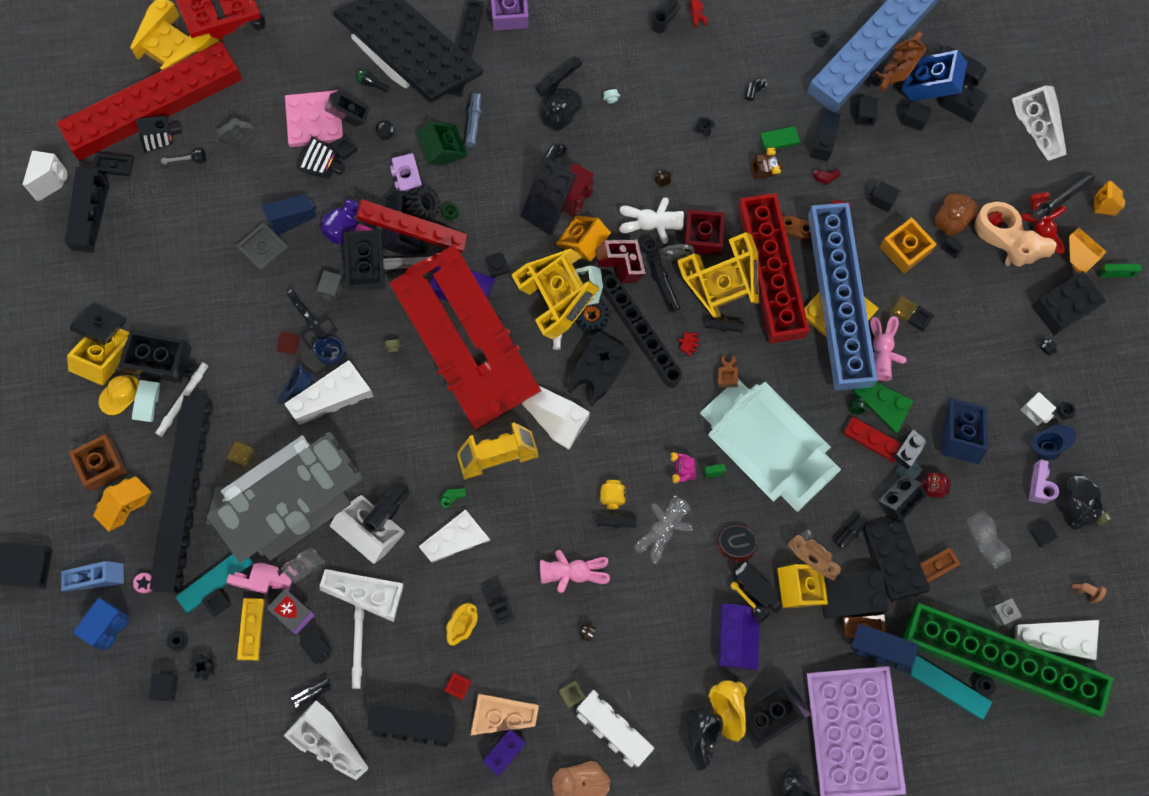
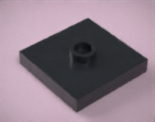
[70,303,126,345]

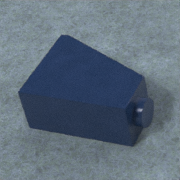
[261,194,317,236]

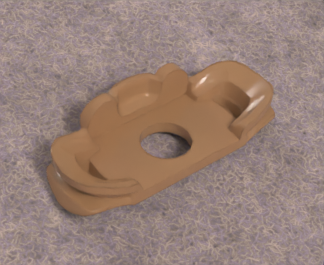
[788,535,841,581]

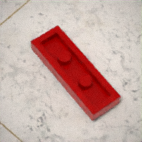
[843,417,901,463]

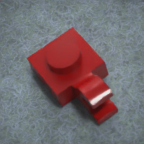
[689,0,707,28]

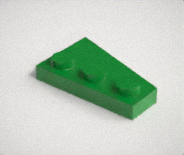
[852,382,913,435]

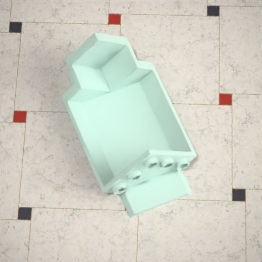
[700,379,841,512]

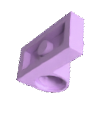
[1028,460,1059,504]

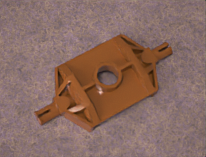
[875,31,927,91]

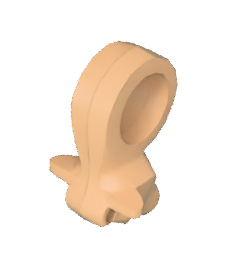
[975,202,1057,267]

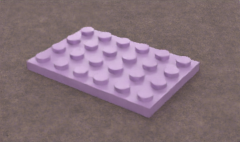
[807,666,906,796]

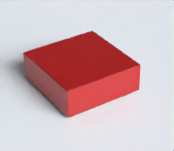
[444,672,472,701]

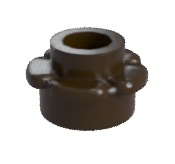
[654,170,672,187]
[579,622,596,642]

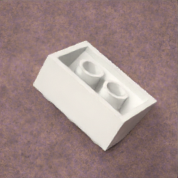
[330,495,405,564]

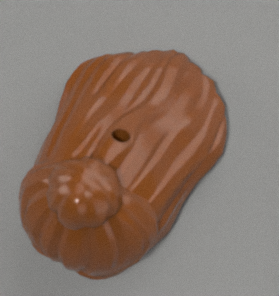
[935,193,978,236]

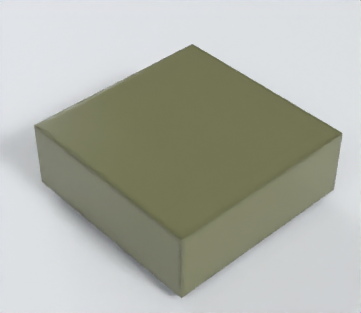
[558,680,586,709]

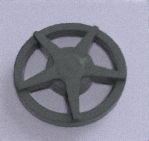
[660,244,695,261]

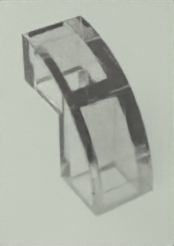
[966,511,1011,569]

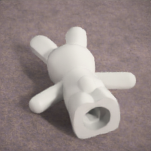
[619,198,684,243]

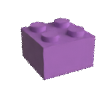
[491,0,529,31]

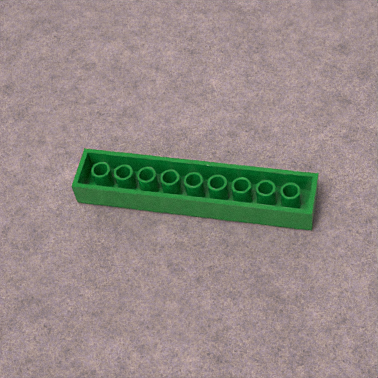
[903,603,1114,718]

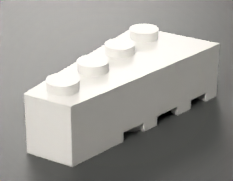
[285,361,374,425]
[576,690,654,768]

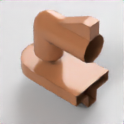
[1071,583,1106,604]

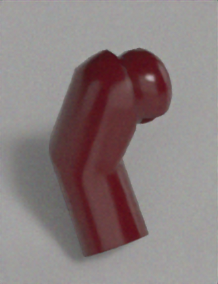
[813,169,841,185]

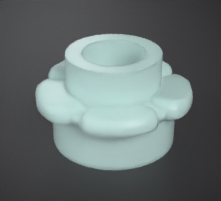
[603,89,620,104]

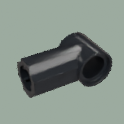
[651,0,681,33]

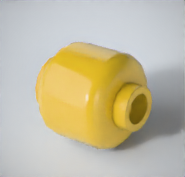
[600,480,626,510]

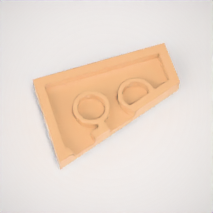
[471,694,539,735]

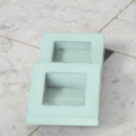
[132,380,160,422]

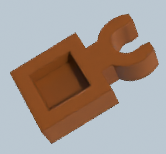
[718,356,738,388]

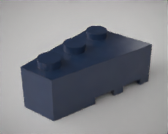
[851,624,919,675]

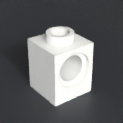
[1021,392,1056,426]

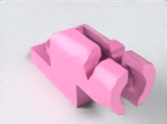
[227,563,295,594]

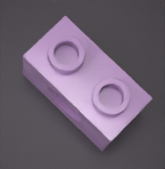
[390,153,422,194]

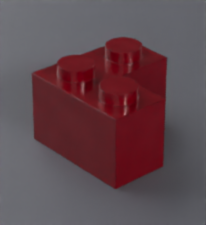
[595,240,645,284]

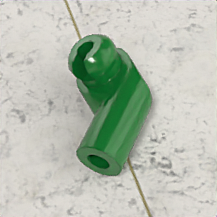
[440,488,466,508]

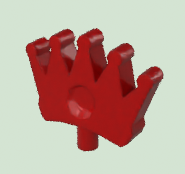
[678,332,699,357]

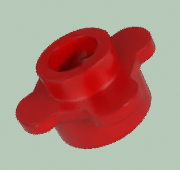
[988,212,1003,228]

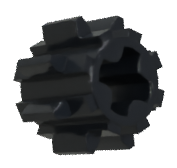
[189,654,217,681]

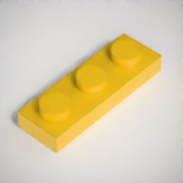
[237,598,265,661]

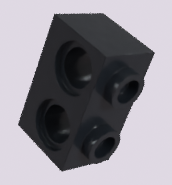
[878,474,927,522]

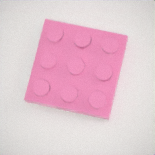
[285,90,343,147]

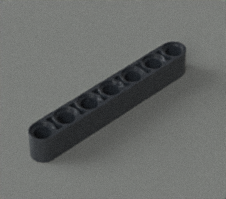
[602,275,682,388]

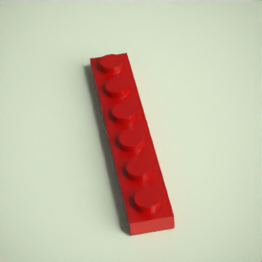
[356,199,467,253]

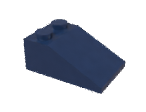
[941,398,988,464]

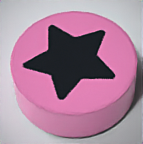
[133,573,152,594]

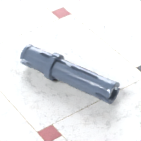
[465,93,482,147]

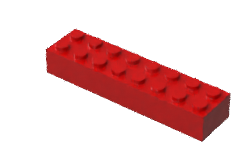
[738,193,810,344]

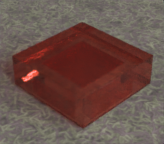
[276,332,300,355]

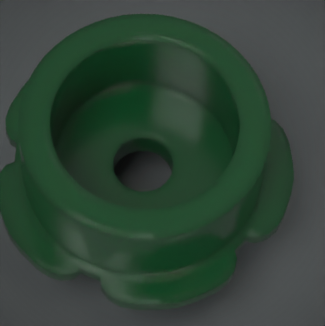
[441,203,459,221]
[849,398,868,415]

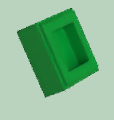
[703,464,726,478]

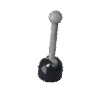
[161,148,206,165]

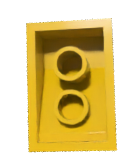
[67,329,129,386]

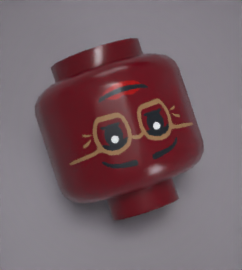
[922,472,951,499]

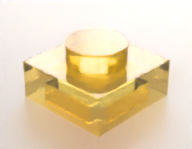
[891,296,918,322]
[227,441,255,467]

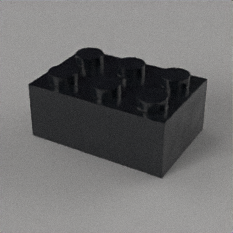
[1032,271,1106,336]
[119,330,192,383]

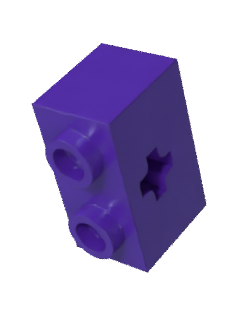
[483,729,526,776]

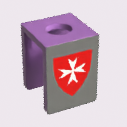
[267,589,314,634]

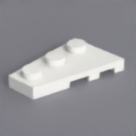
[419,510,490,563]

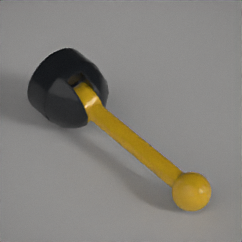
[731,582,771,624]

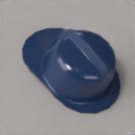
[278,362,315,404]
[1031,424,1076,460]

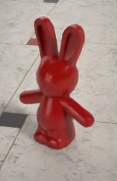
[1020,192,1067,255]

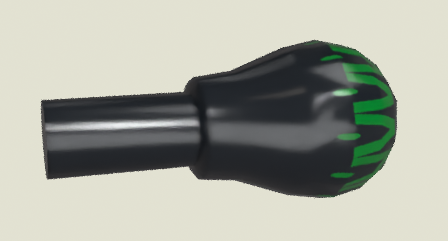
[356,69,390,93]

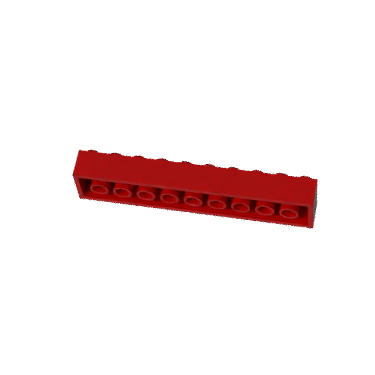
[56,41,242,161]

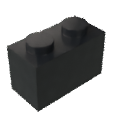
[324,90,371,127]

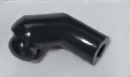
[745,78,767,101]
[546,145,568,160]

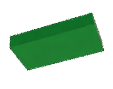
[760,126,800,152]
[1097,264,1142,278]

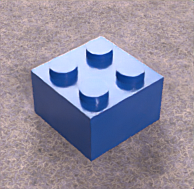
[73,598,130,651]

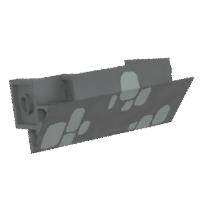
[207,432,363,563]

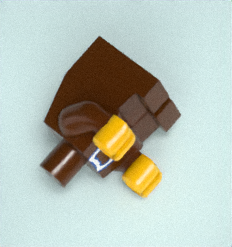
[750,148,783,179]

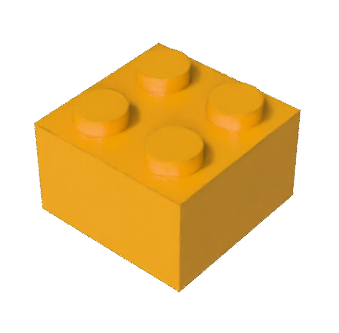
[879,217,937,274]

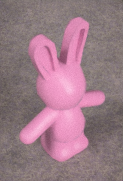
[870,316,906,381]
[540,550,610,593]

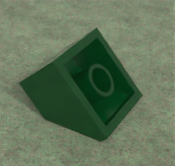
[416,121,468,166]

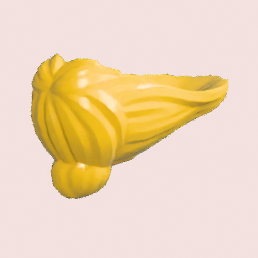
[709,681,747,742]

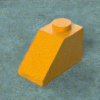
[1094,181,1125,216]

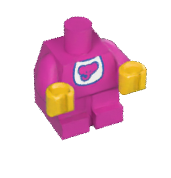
[670,452,697,483]

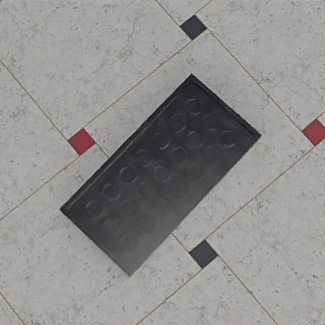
[334,0,484,103]

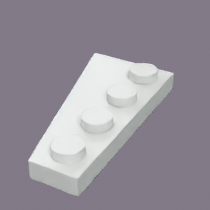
[320,569,403,622]
[1014,620,1099,660]

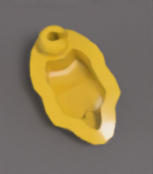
[446,603,477,646]

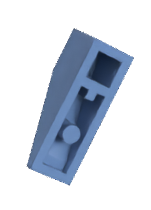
[61,561,124,591]

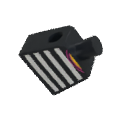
[136,116,182,153]
[297,136,345,179]

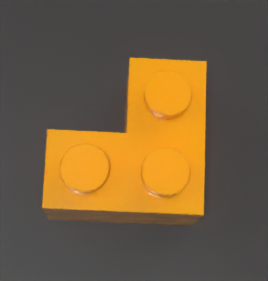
[93,476,152,532]

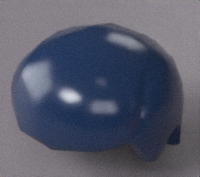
[313,336,345,365]

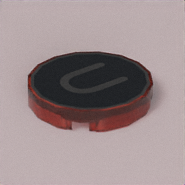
[718,525,758,562]

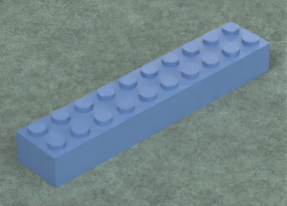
[807,0,939,112]
[808,203,878,391]

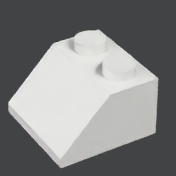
[22,151,67,201]

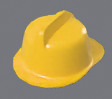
[98,375,139,415]

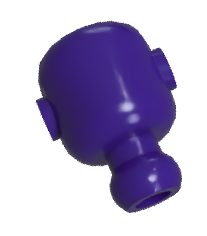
[321,199,359,245]

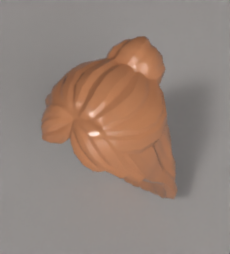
[552,761,611,796]

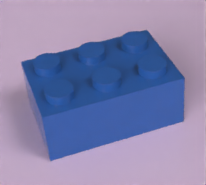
[902,50,967,101]

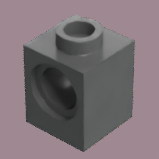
[317,271,344,303]

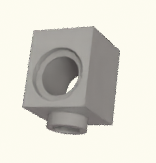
[987,599,1022,627]

